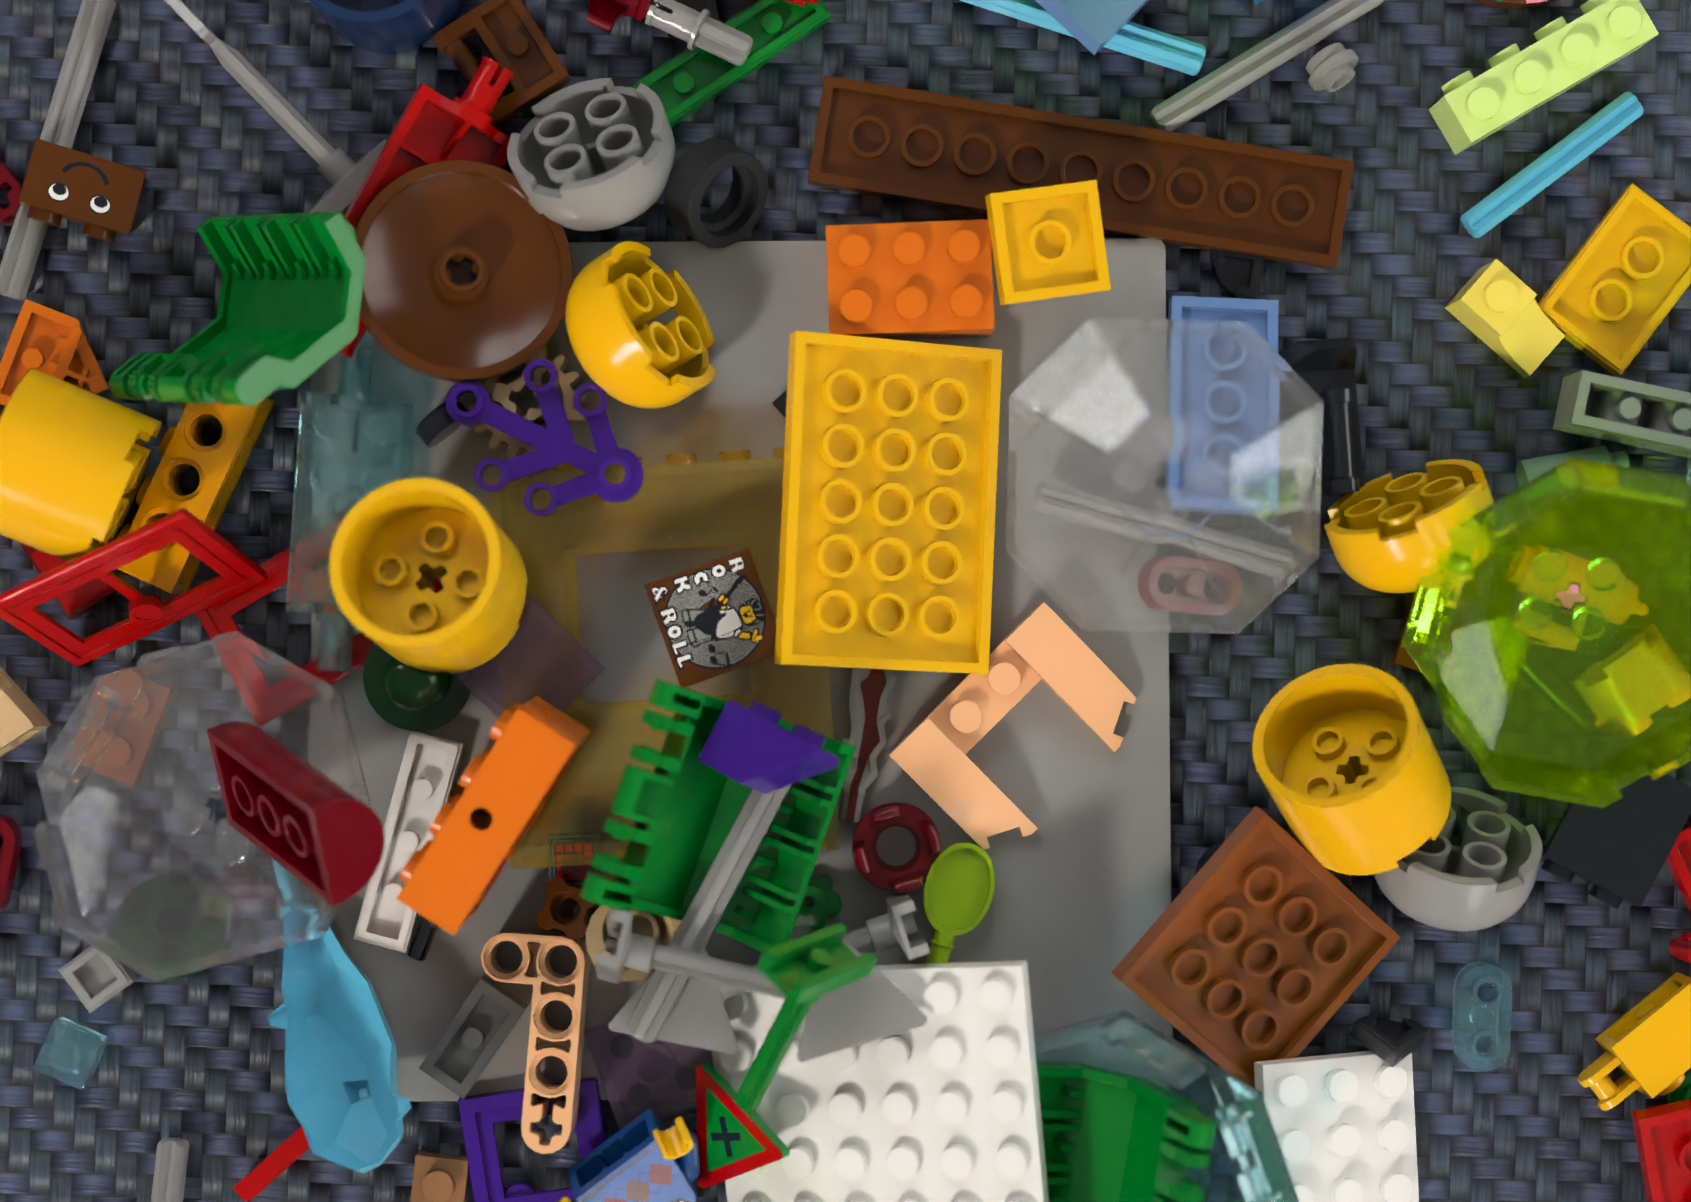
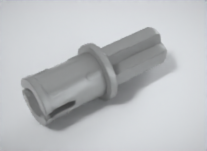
[645,0,753,66]

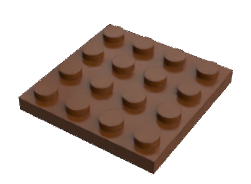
[1111,806,1400,1095]

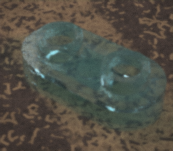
[1452,961,1512,1072]

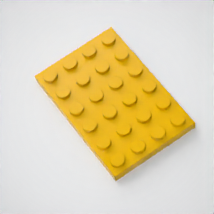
[775,331,1002,674]

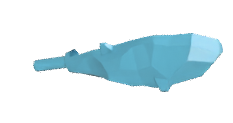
[268,860,411,1173]

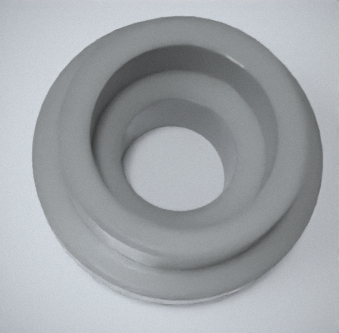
[1306,42,1359,92]

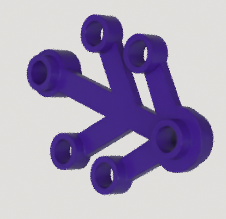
[446,359,644,517]

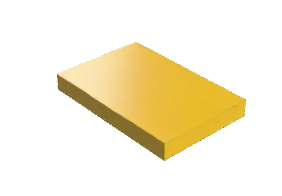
[1538,183,1691,377]

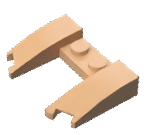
[888,602,1136,850]

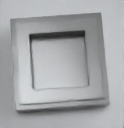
[58,936,138,1013]

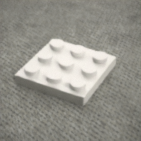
[1254,1051,1419,1202]

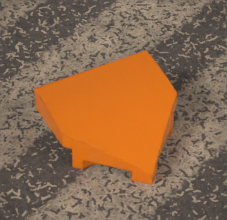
[0,299,110,406]

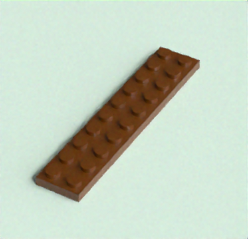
[807,75,1354,270]

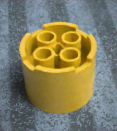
[0,368,161,562]
[329,478,528,674]
[1252,664,1452,875]

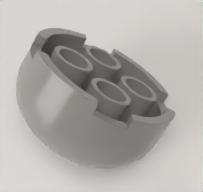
[507,78,676,231]
[1374,787,1542,931]

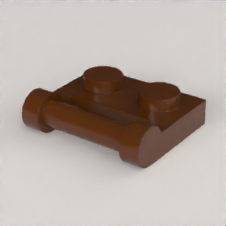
[433,0,571,129]

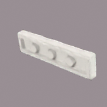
[353,731,466,953]

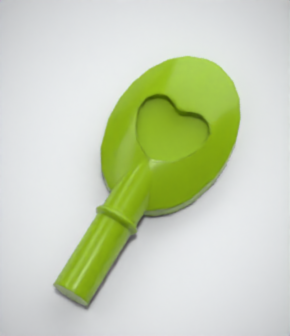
[923,842,995,964]

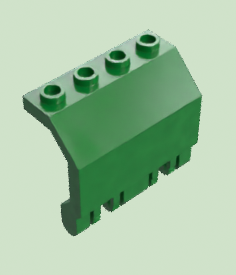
[109,211,367,406]
[580,678,856,953]
[1036,1061,1217,1202]

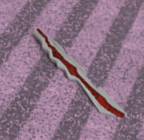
[839,668,898,823]

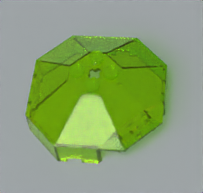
[1402,457,1691,808]

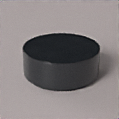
[416,400,468,448]

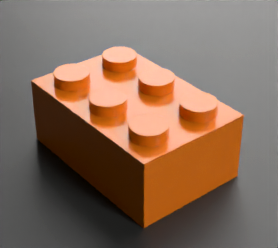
[825,219,995,340]

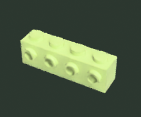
[1429,0,1659,155]

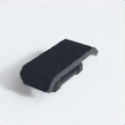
[1277,337,1364,550]

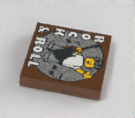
[645,548,776,687]

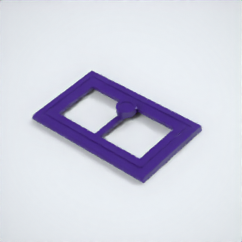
[458,1078,607,1202]

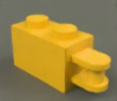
[1577,972,1691,1111]

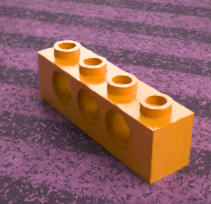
[116,398,275,594]

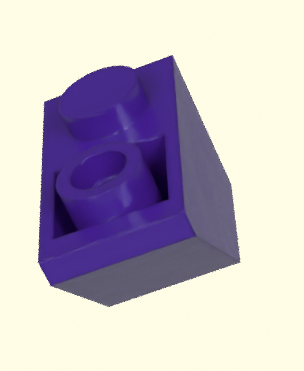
[697,699,840,794]

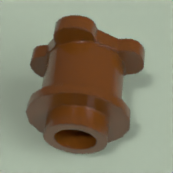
[536,877,600,940]

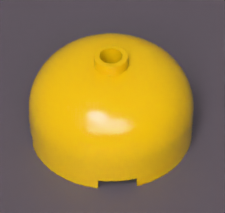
[565,241,716,409]
[1324,459,1496,593]

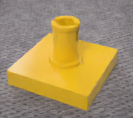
[985,180,1111,306]

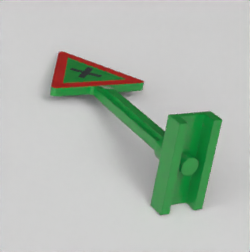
[696,922,878,1189]

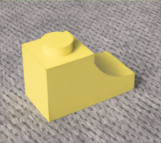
[1445,259,1565,378]

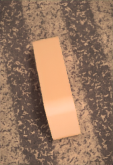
[481,931,591,1154]

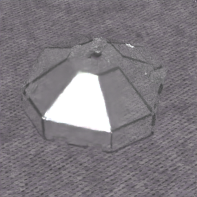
[1004,318,1324,634]
[34,631,372,982]

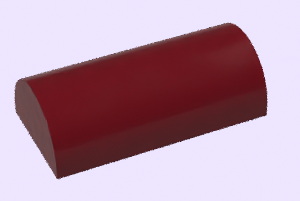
[207,721,384,907]

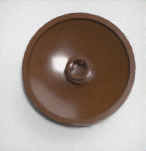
[355,160,573,382]

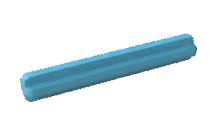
[1460,92,1644,238]

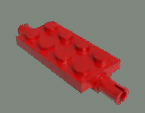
[339,56,514,359]

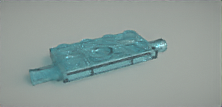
[285,346,413,672]

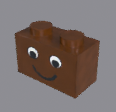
[18,138,146,243]

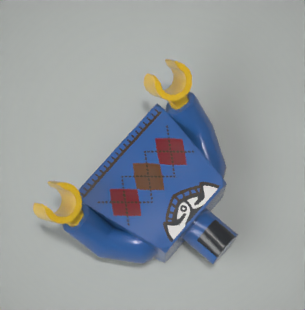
[559,1108,701,1202]

